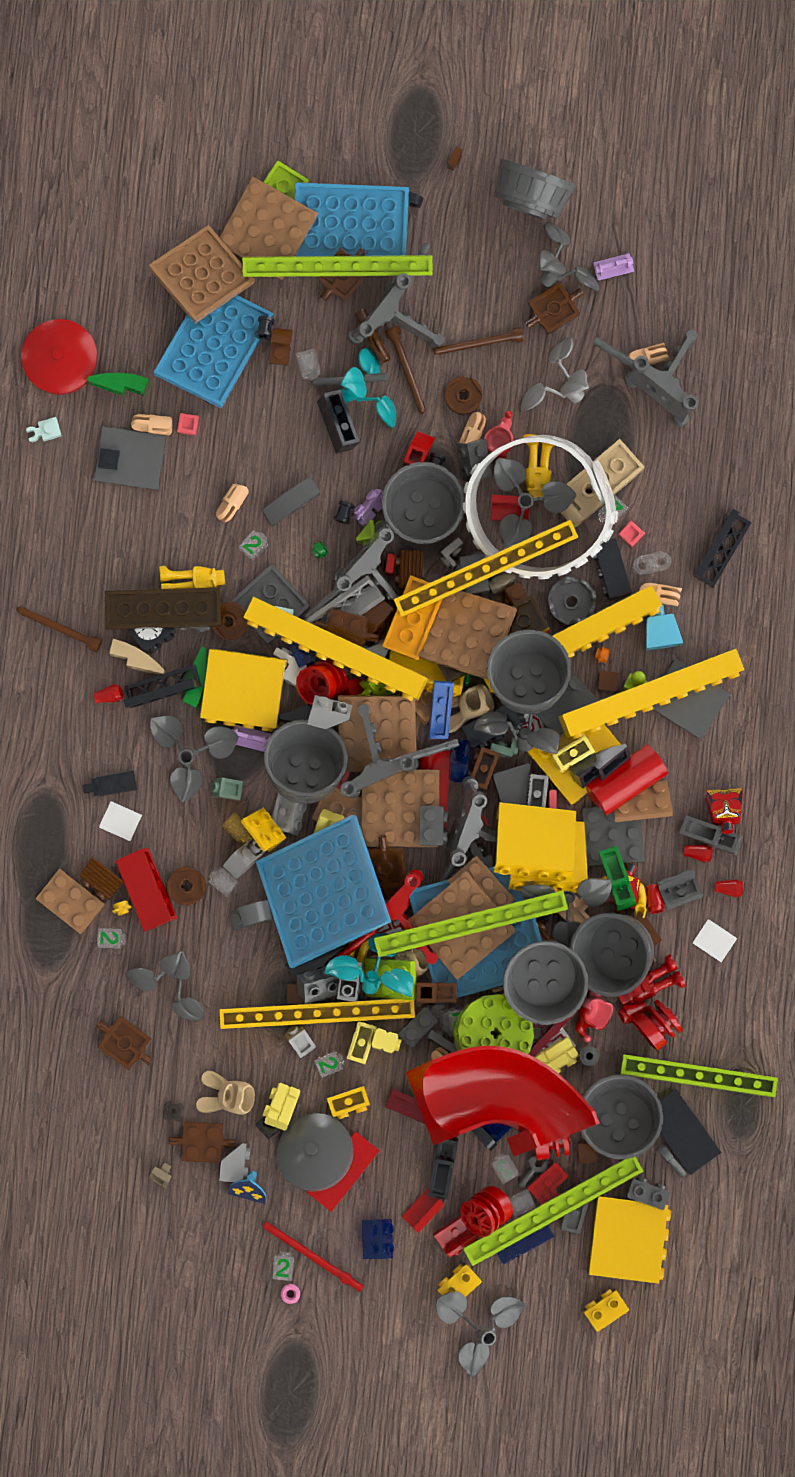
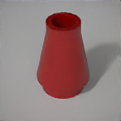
[93,684,123,704]
[684,844,713,863]
[715,879,743,898]
[646,884,665,914]
[618,1001,648,1024]

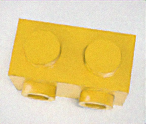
[327,1086,370,1120]
[437,1264,482,1297]
[583,1289,629,1332]

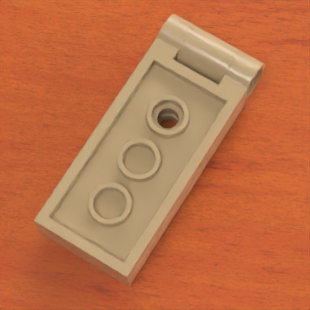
[560,439,645,528]

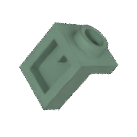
[490,737,518,759]
[211,778,243,801]

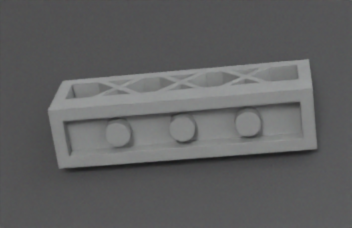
[306,576,385,625]

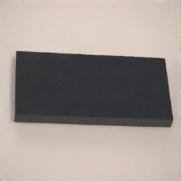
[660,1089,722,1175]

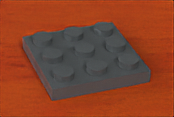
[230,564,311,645]
[582,807,645,866]

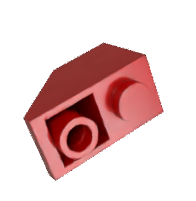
[403,431,435,467]

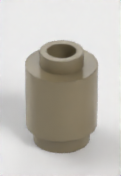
[488,571,517,595]

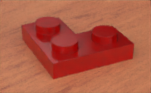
[527,1162,569,1205]

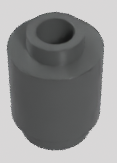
[579,1047,599,1067]

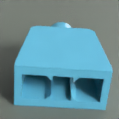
[645,605,683,651]

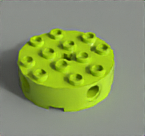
[453,994,534,1054]

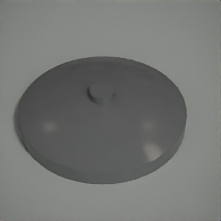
[277,1113,354,1192]

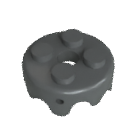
[548,576,596,626]

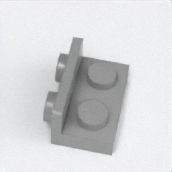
[272,793,307,836]

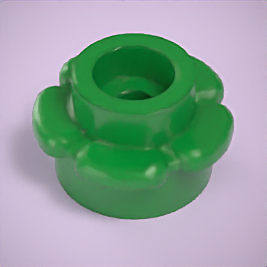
[312,541,329,559]

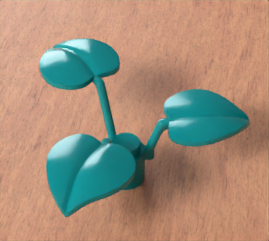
[340,347,397,429]
[324,933,413,997]

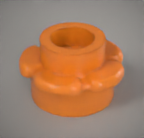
[595,645,610,664]

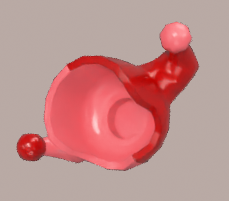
[484,411,514,463]
[575,990,613,1043]

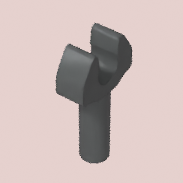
[657,1145,687,1177]
[518,1156,547,1189]

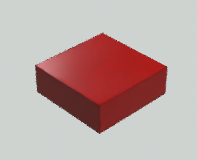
[385,554,395,576]

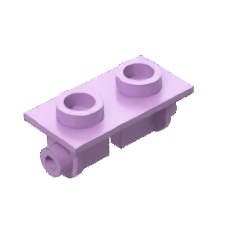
[593,254,634,281]
[352,489,383,527]
[232,725,272,752]

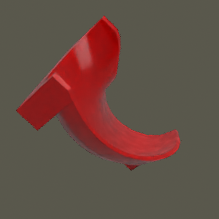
[406,1046,600,1157]

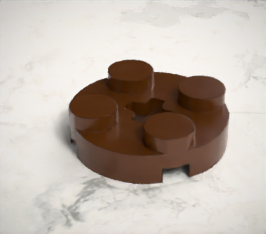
[445,376,482,415]
[212,601,249,640]
[167,867,206,906]

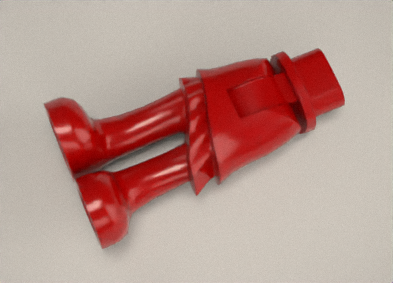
[618,954,687,1006]

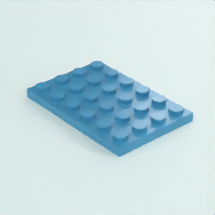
[295,183,409,256]
[154,295,274,408]

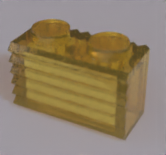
[223,813,252,844]

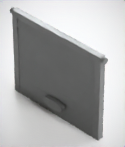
[92,426,166,490]
[652,659,732,740]
[535,671,599,738]

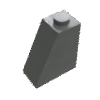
[492,763,530,805]

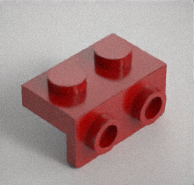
[433,1215,479,1257]

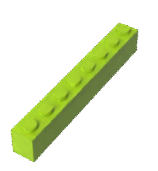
[620,1054,778,1098]

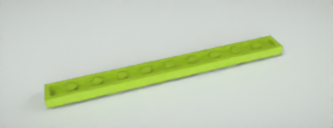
[242,255,433,277]
[374,890,568,957]
[463,1157,644,1266]

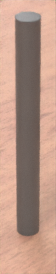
[313,373,387,386]

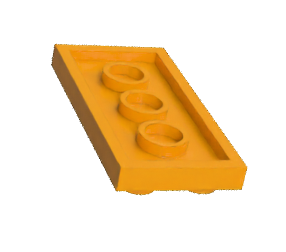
[382,575,442,661]

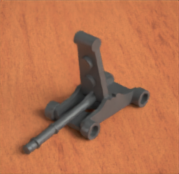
[347,243,444,348]
[593,330,698,427]
[305,521,400,618]
[341,704,459,798]
[439,776,497,882]

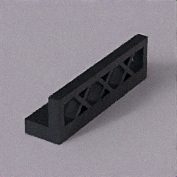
[694,509,752,588]
[124,665,201,708]

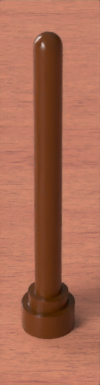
[385,326,426,414]
[433,327,524,355]
[17,606,103,653]

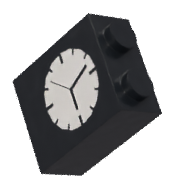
[127,628,177,654]

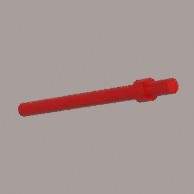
[262,1221,364,1292]

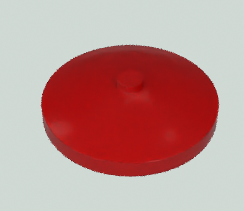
[21,319,97,395]

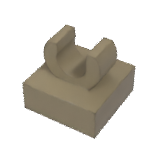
[149,1163,172,1188]

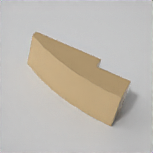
[109,639,166,675]

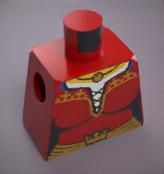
[705,788,743,834]

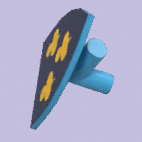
[228,1171,266,1204]

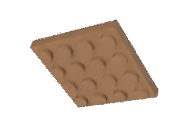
[220,177,319,280]
[149,225,255,324]
[418,591,517,680]
[338,695,417,772]
[362,770,440,847]
[408,871,517,980]

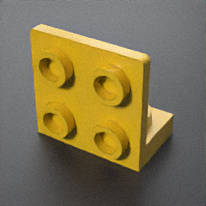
[241,807,286,852]

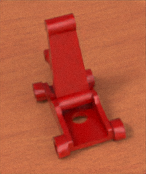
[333,869,438,964]

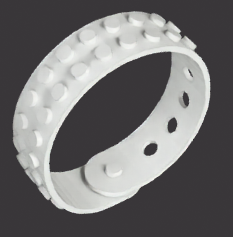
[463,435,618,579]

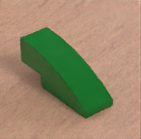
[87,373,149,397]
[182,647,208,710]
[599,846,636,911]

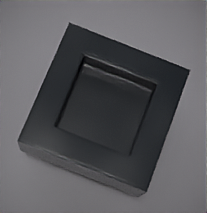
[98,448,120,470]
[256,1116,281,1140]

